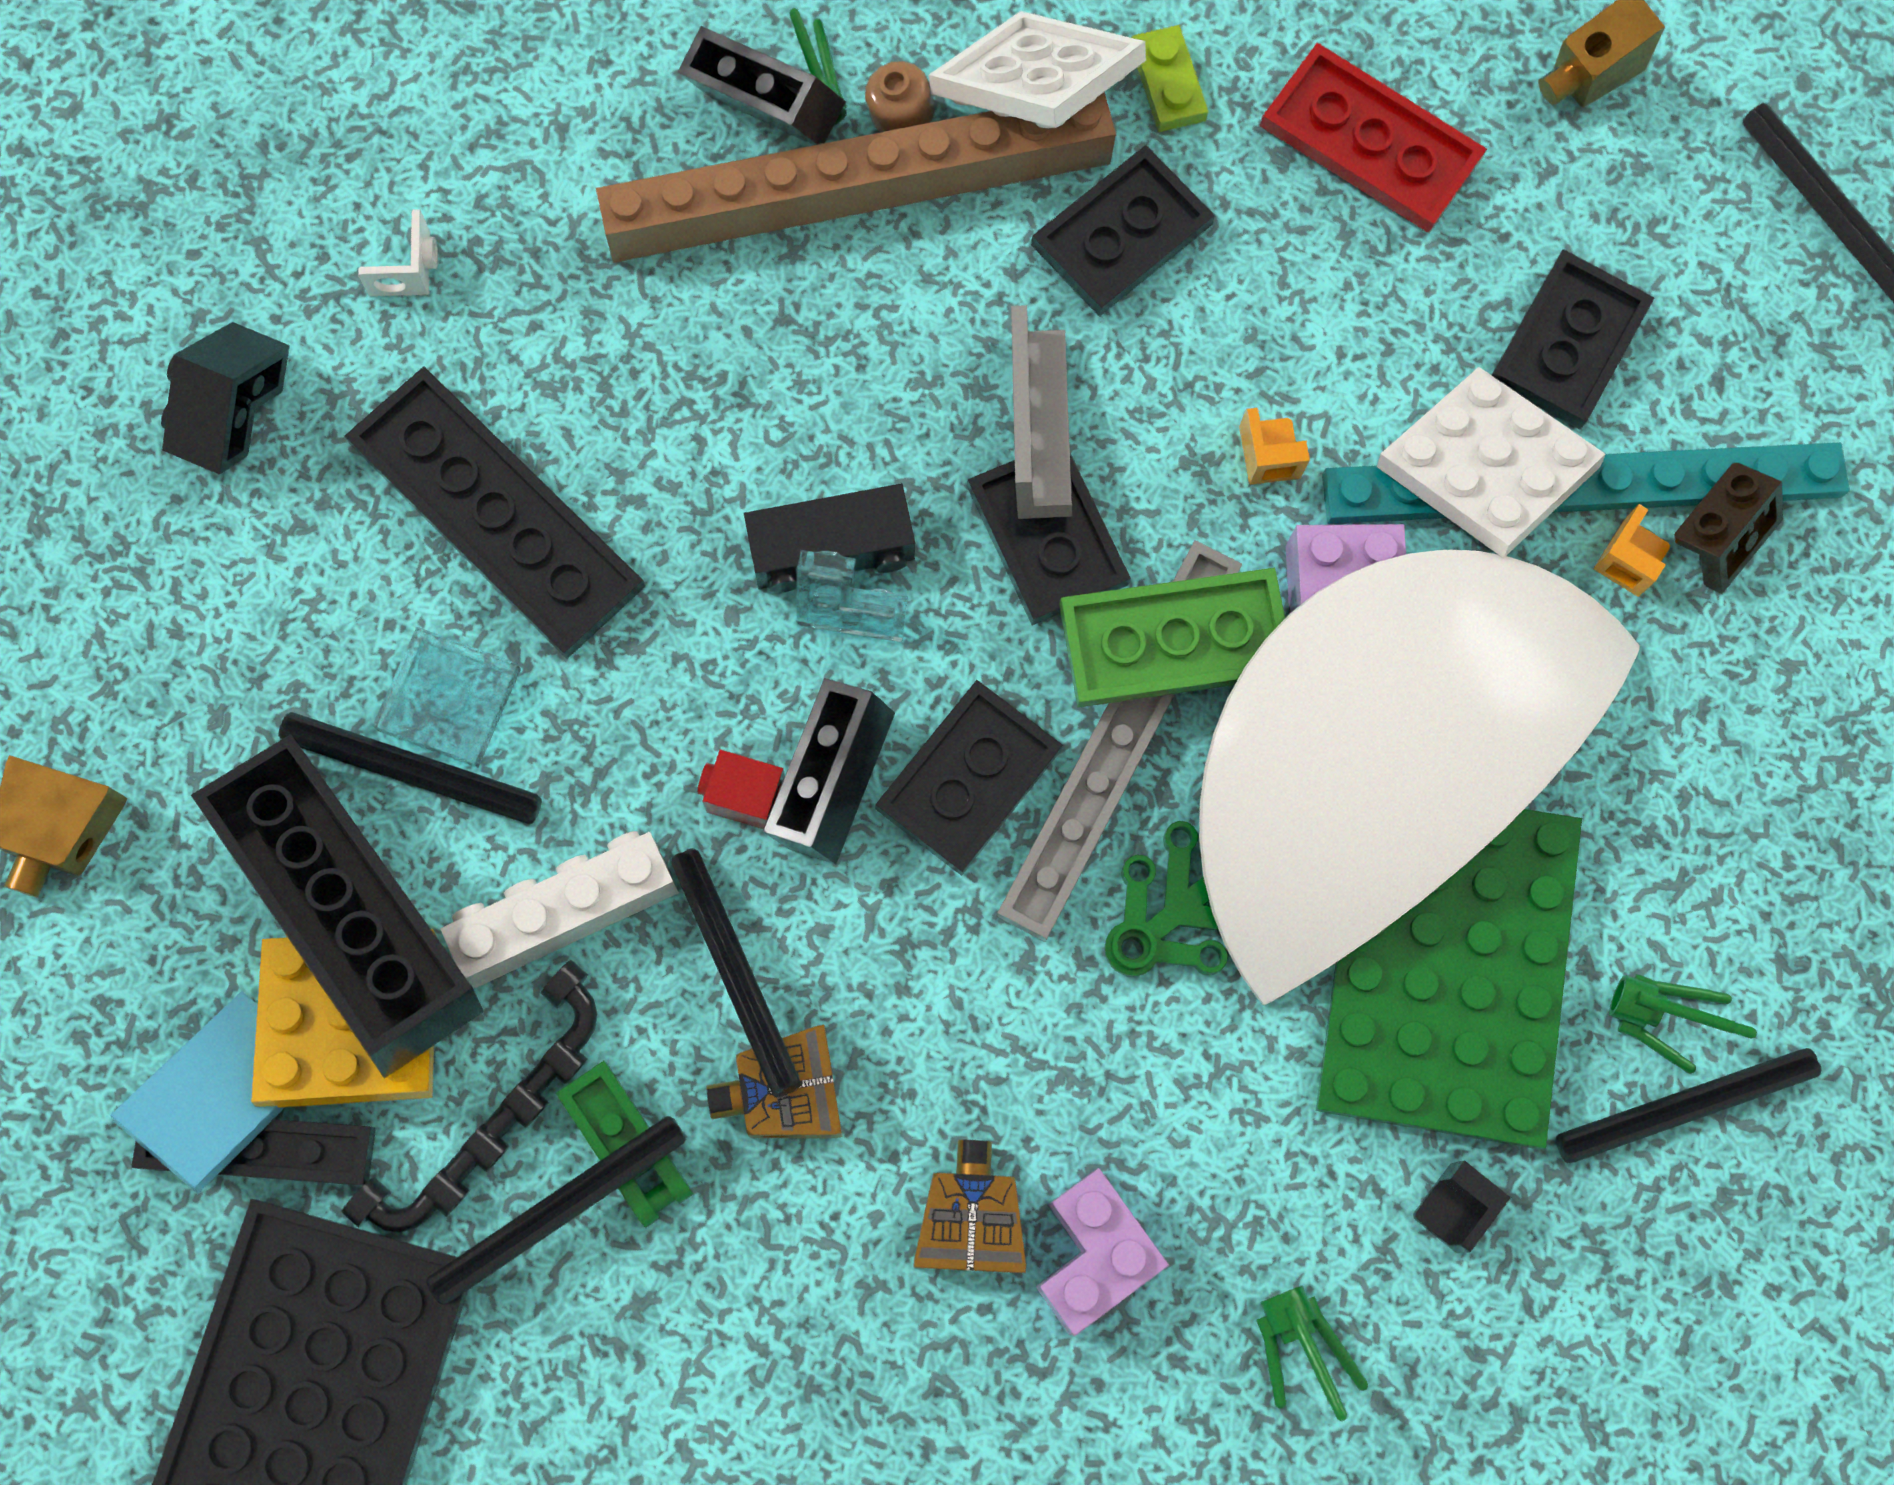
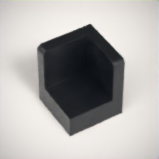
[1413,1160,1511,1253]

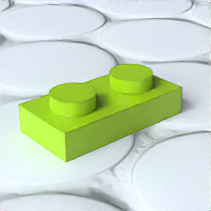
[1131,24,1209,132]

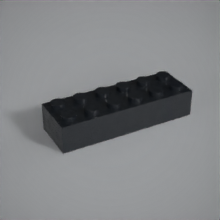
[191,734,484,1079]

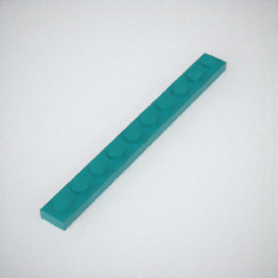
[1322,442,1850,524]

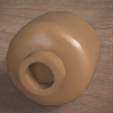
[865,61,935,132]

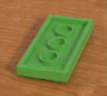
[1059,568,1285,708]

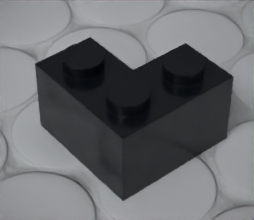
[161,322,290,475]

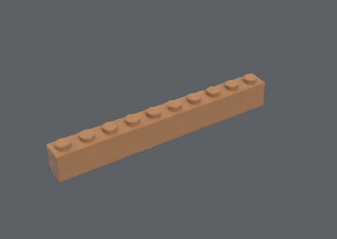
[596,92,1116,263]

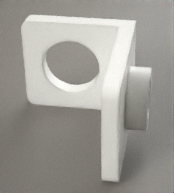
[358,209,438,296]

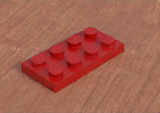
[1259,42,1487,233]

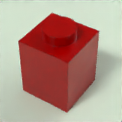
[697,749,785,829]

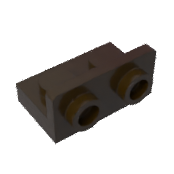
[1674,462,1783,594]

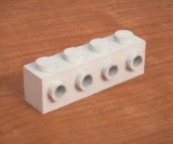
[440,831,679,988]

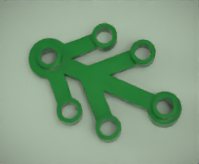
[1104,821,1228,977]

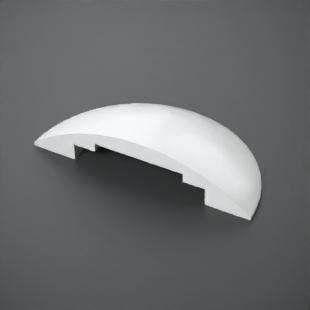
[1199,550,1640,1005]

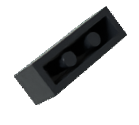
[677,26,846,145]
[744,483,915,593]
[763,678,895,864]

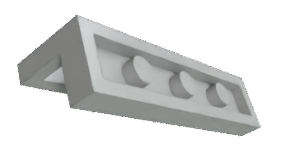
[1011,305,1072,519]

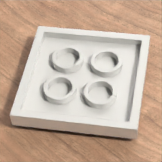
[929,11,1146,128]
[1377,367,1606,558]

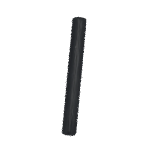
[1742,103,1894,303]
[278,712,542,824]
[671,848,801,1098]
[1555,1048,1822,1163]
[426,1116,686,1304]

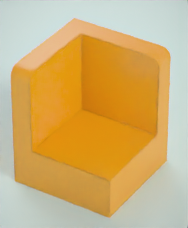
[1239,408,1310,485]
[1593,504,1670,597]

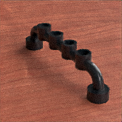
[341,960,597,1233]

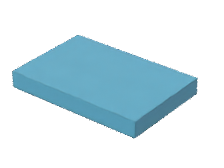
[110,991,285,1194]

